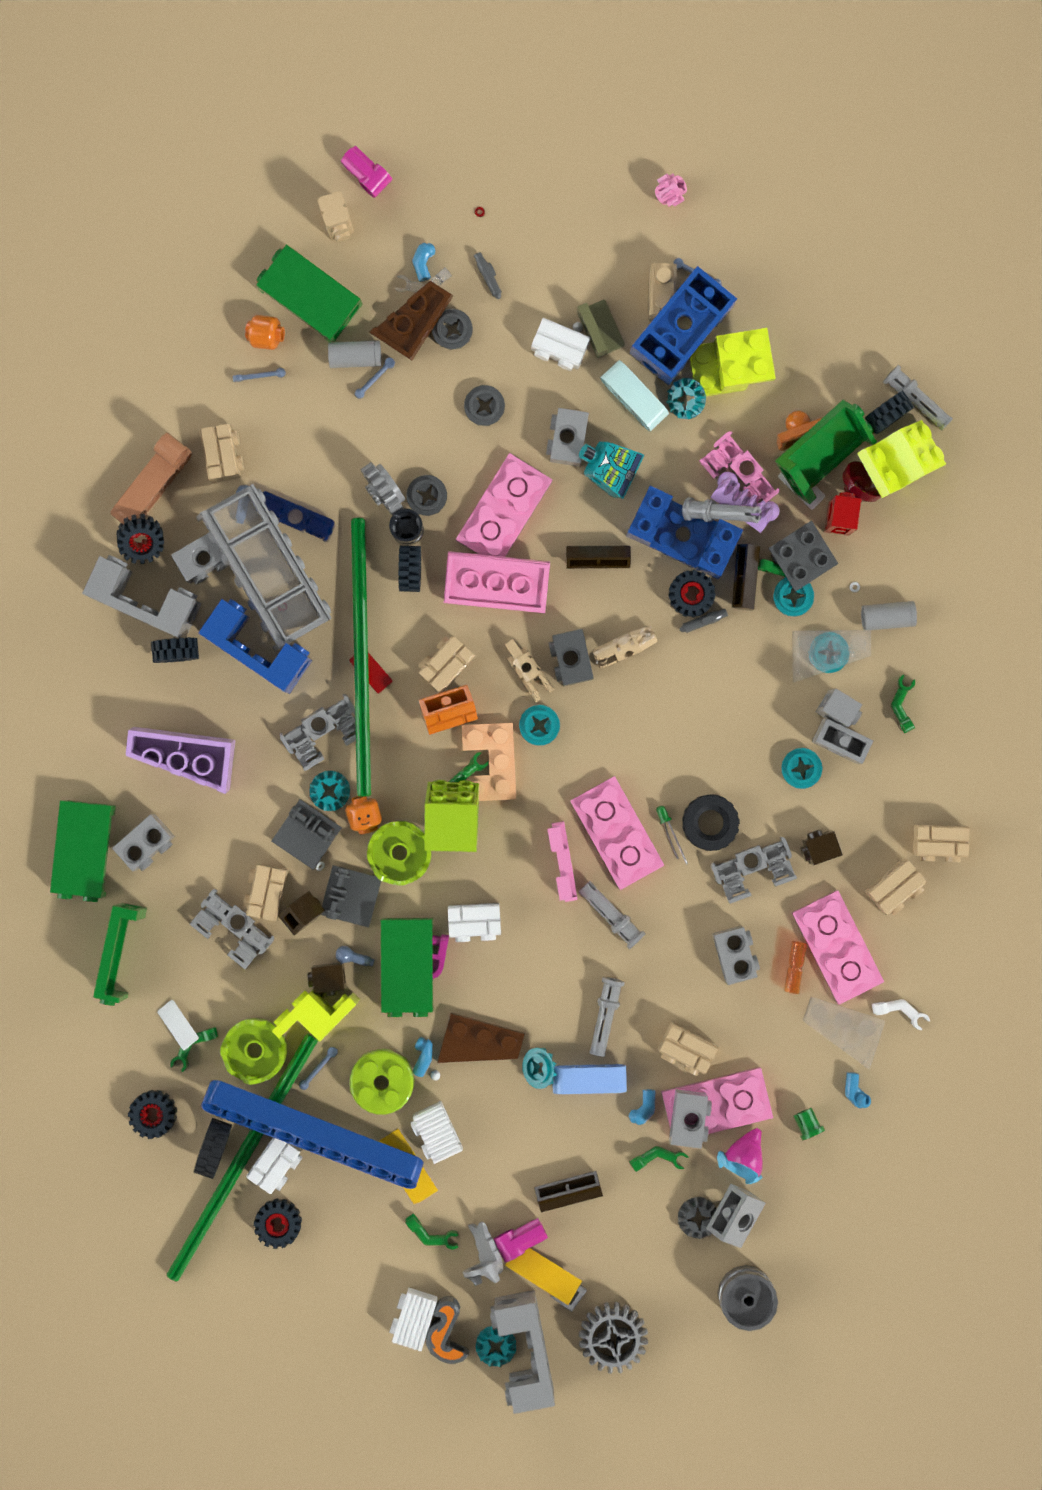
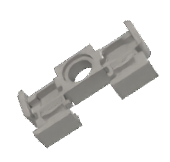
[280,694,356,771]
[710,837,797,904]
[190,889,275,970]

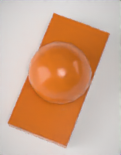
[777,410,823,451]

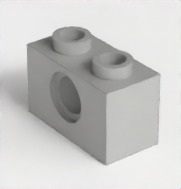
[546,408,589,467]
[171,533,229,584]
[815,688,862,727]
[812,718,873,764]
[669,1089,712,1149]
[706,1184,765,1248]

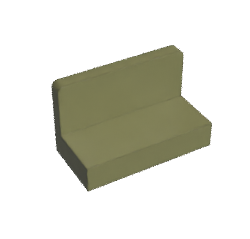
[577,300,625,358]

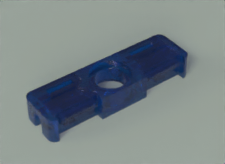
[255,491,336,542]

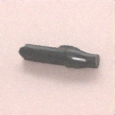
[474,252,502,299]
[679,608,728,633]

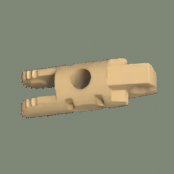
[592,626,658,669]
[505,639,555,702]

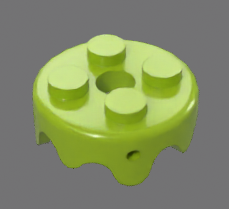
[367,821,432,886]
[220,1018,287,1085]
[350,1049,414,1115]

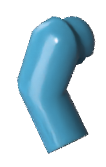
[412,243,436,282]
[413,1037,433,1077]
[845,1072,871,1109]
[629,1089,656,1125]

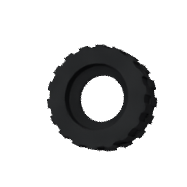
[682,794,740,851]
[193,1118,232,1179]

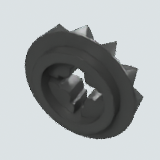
[432,309,473,350]
[464,385,505,426]
[406,475,447,516]
[678,1197,716,1239]

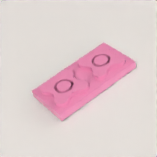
[456,453,553,557]
[444,551,550,613]
[570,776,664,890]
[792,890,884,1005]
[661,1067,773,1134]

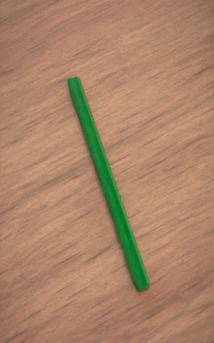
[351,518,371,797]
[166,1033,318,1282]

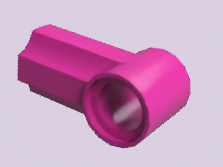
[341,145,393,198]
[494,1218,548,1263]

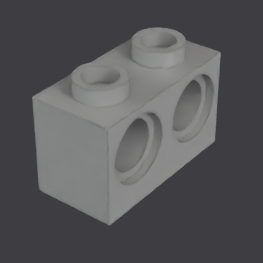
[112,814,175,872]
[712,926,760,985]

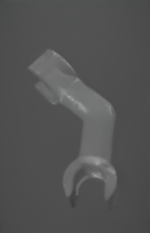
[395,267,452,293]

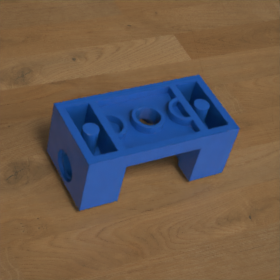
[629,266,737,386]
[626,486,743,580]
[198,599,313,694]

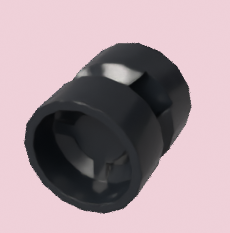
[389,509,424,546]

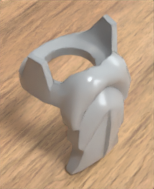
[463,1222,503,1286]

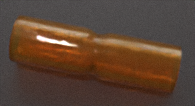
[784,941,807,994]

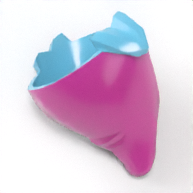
[717,1128,763,1184]

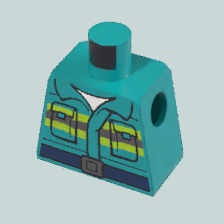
[579,441,644,499]

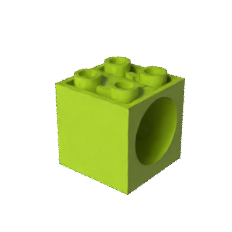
[425,780,479,852]

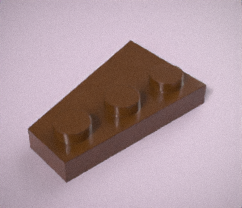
[369,281,453,361]
[437,1013,525,1063]

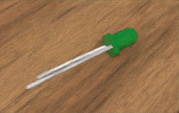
[656,806,688,865]

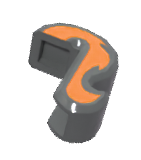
[426,1296,469,1364]

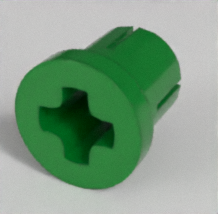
[793,1107,825,1141]

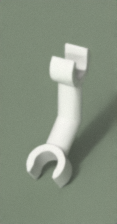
[872,999,930,1030]

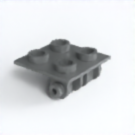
[768,520,839,591]
[271,799,342,870]
[321,865,381,928]

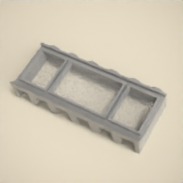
[196,484,331,651]

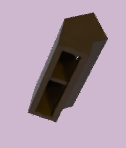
[732,544,760,611]
[566,546,631,569]
[534,1171,603,1213]

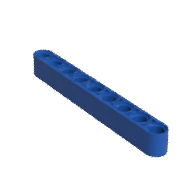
[201,1080,424,1189]

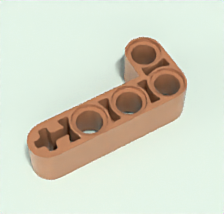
[110,433,192,524]

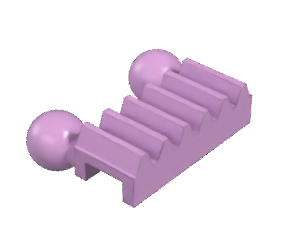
[710,472,780,533]

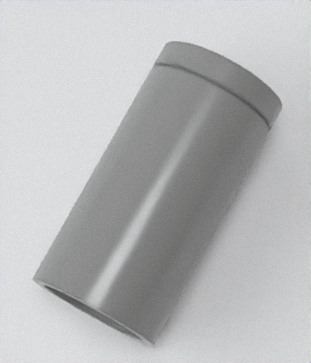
[328,340,381,368]
[861,601,917,631]

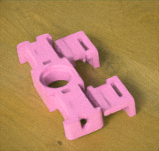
[699,431,779,503]
[547,821,578,902]

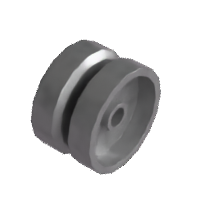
[718,1265,778,1331]

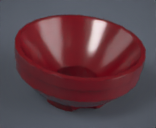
[842,461,881,502]

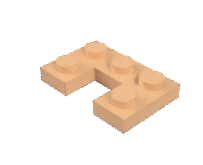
[462,723,516,801]

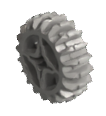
[579,1302,648,1374]

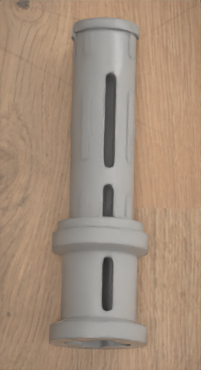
[883,365,953,431]
[682,497,761,523]
[579,881,646,949]
[589,977,625,1057]

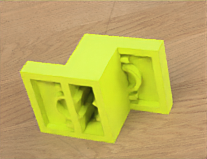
[689,328,776,397]
[857,420,946,498]
[272,990,360,1042]

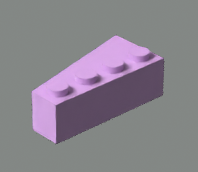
[126,727,235,794]

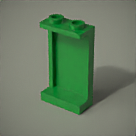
[256,244,363,342]
[775,400,877,504]
[50,800,116,902]
[93,903,147,1006]
[381,918,434,1017]

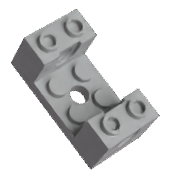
[82,555,202,638]
[490,1290,555,1414]

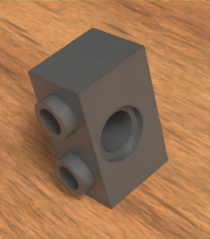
[548,629,594,687]

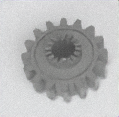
[360,462,405,515]

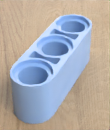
[552,1064,627,1094]

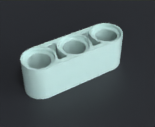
[600,360,669,431]

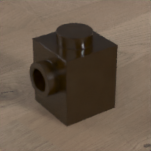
[800,829,843,865]
[278,891,325,936]
[307,963,347,997]

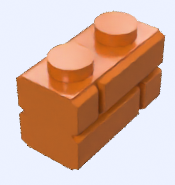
[418,684,478,735]

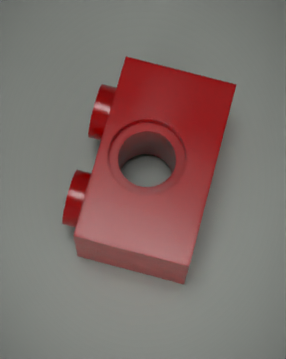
[824,492,862,536]

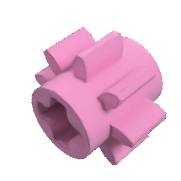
[655,173,687,207]

